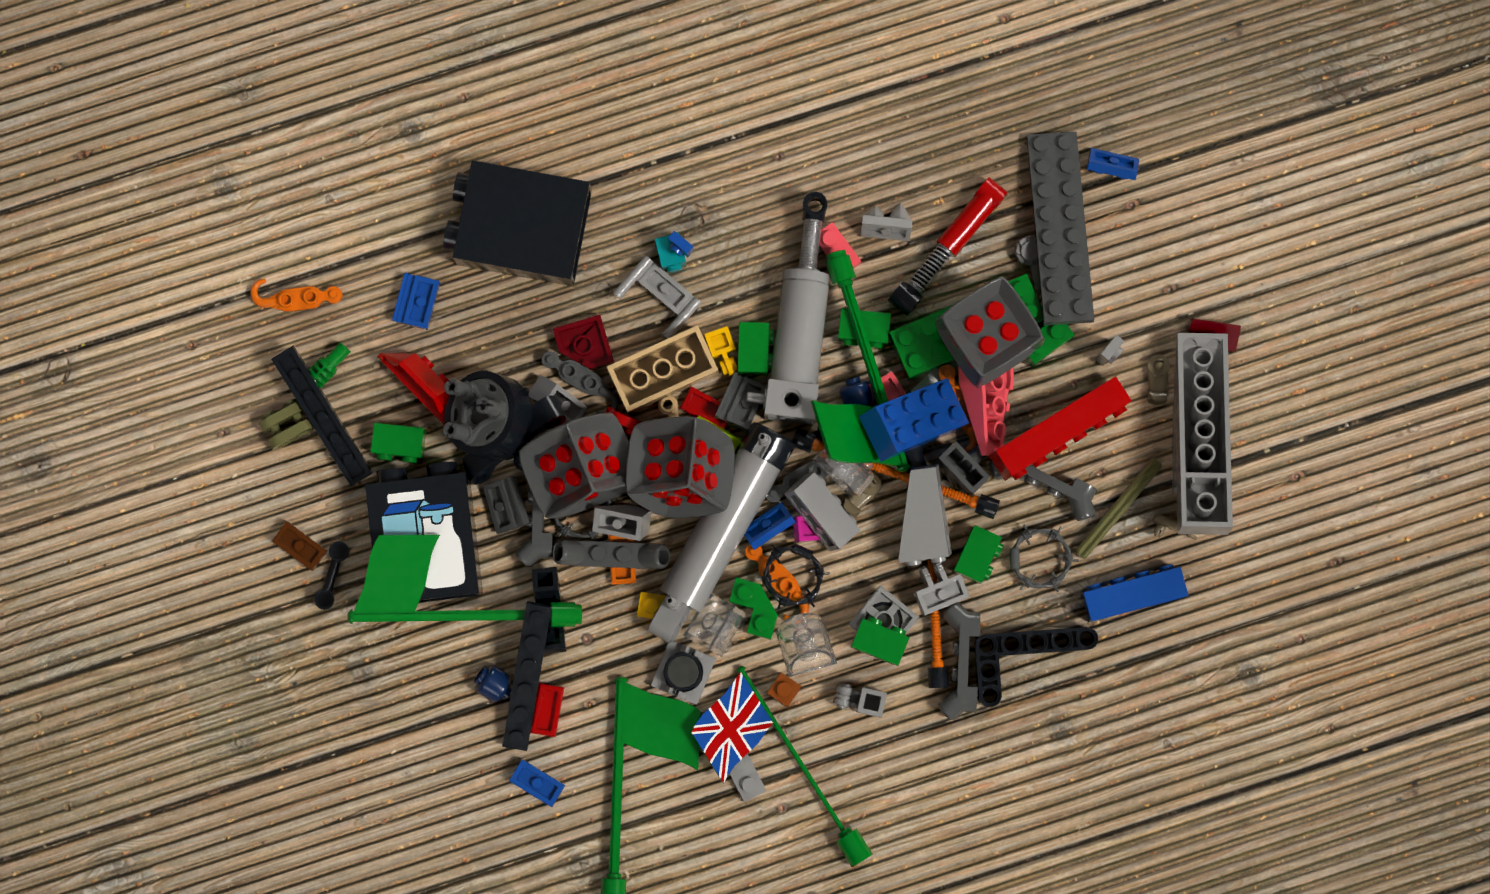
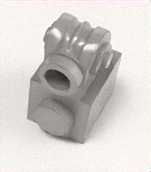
[833,684,887,718]

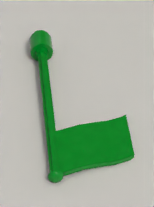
[811,250,910,472]
[347,535,582,627]
[601,676,700,894]

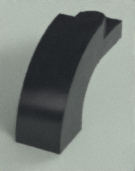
[532,567,566,654]

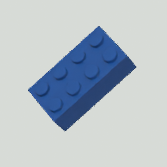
[859,378,969,462]

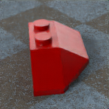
[377,353,450,425]

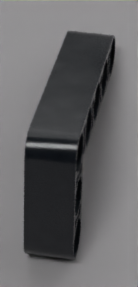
[974,627,1098,707]

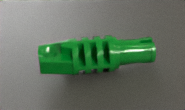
[309,342,351,388]

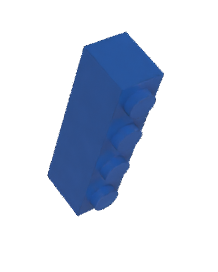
[1081,564,1189,622]

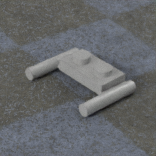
[613,255,702,339]

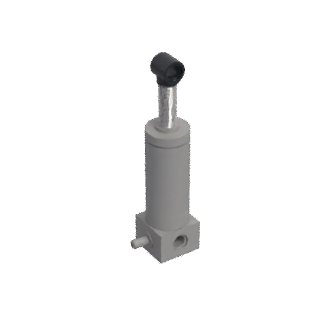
[746,192,830,425]

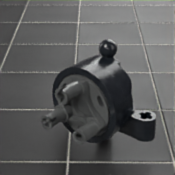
[443,370,566,485]

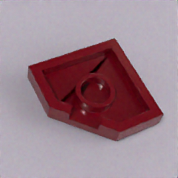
[553,315,615,370]

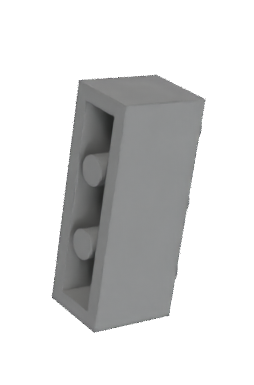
[784,472,860,551]

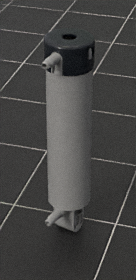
[648,422,795,644]

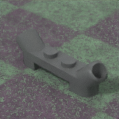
[989,460,1097,521]
[516,488,554,567]
[552,539,670,570]
[939,602,980,720]

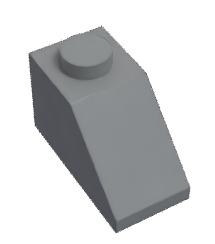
[528,375,588,423]
[592,505,651,541]

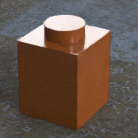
[767,672,802,707]

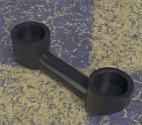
[314,541,349,610]

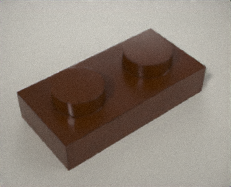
[272,521,328,571]

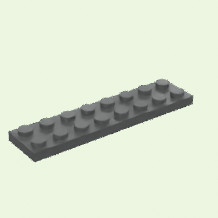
[1027,132,1095,326]

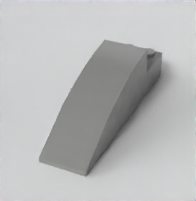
[1172,333,1233,535]

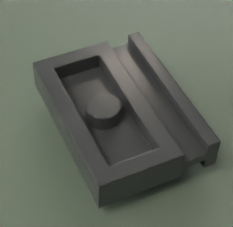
[714,372,768,432]
[483,476,530,534]

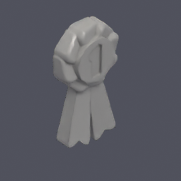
[1014,236,1040,291]

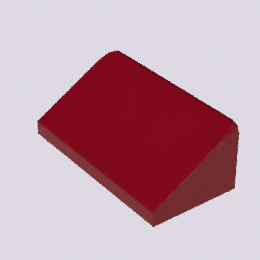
[1188,318,1241,352]

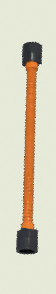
[792,428,1000,519]
[927,559,949,688]

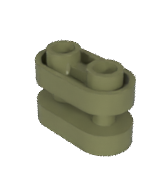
[259,398,315,451]

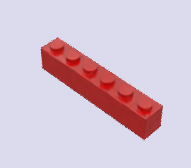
[989,376,1132,481]

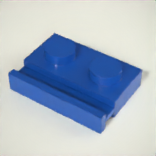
[392,273,440,330]

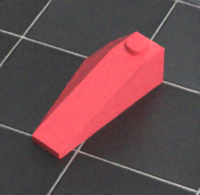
[958,366,1014,456]

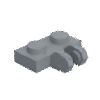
[913,562,970,616]

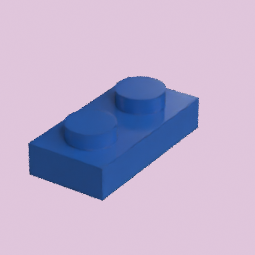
[1087,148,1139,180]
[744,502,795,550]
[509,759,566,807]

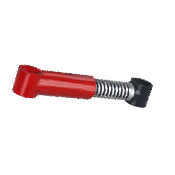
[888,177,1008,316]

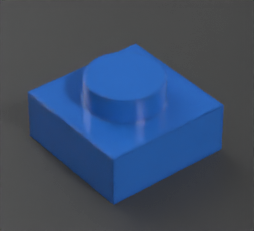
[668,231,694,258]

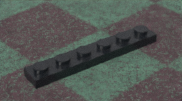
[271,345,373,486]
[502,601,552,751]

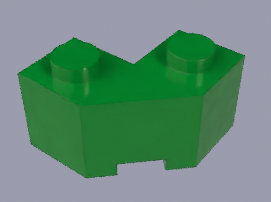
[729,577,778,640]

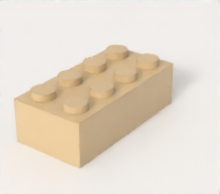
[607,325,719,415]

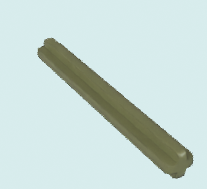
[1075,458,1162,559]

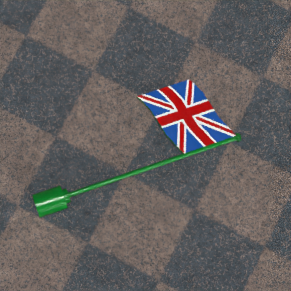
[691,666,873,867]

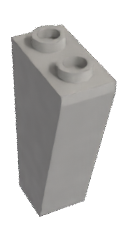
[899,464,952,566]

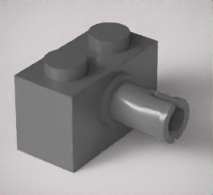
[933,441,990,496]

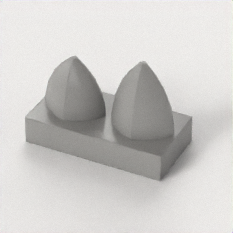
[860,204,912,241]

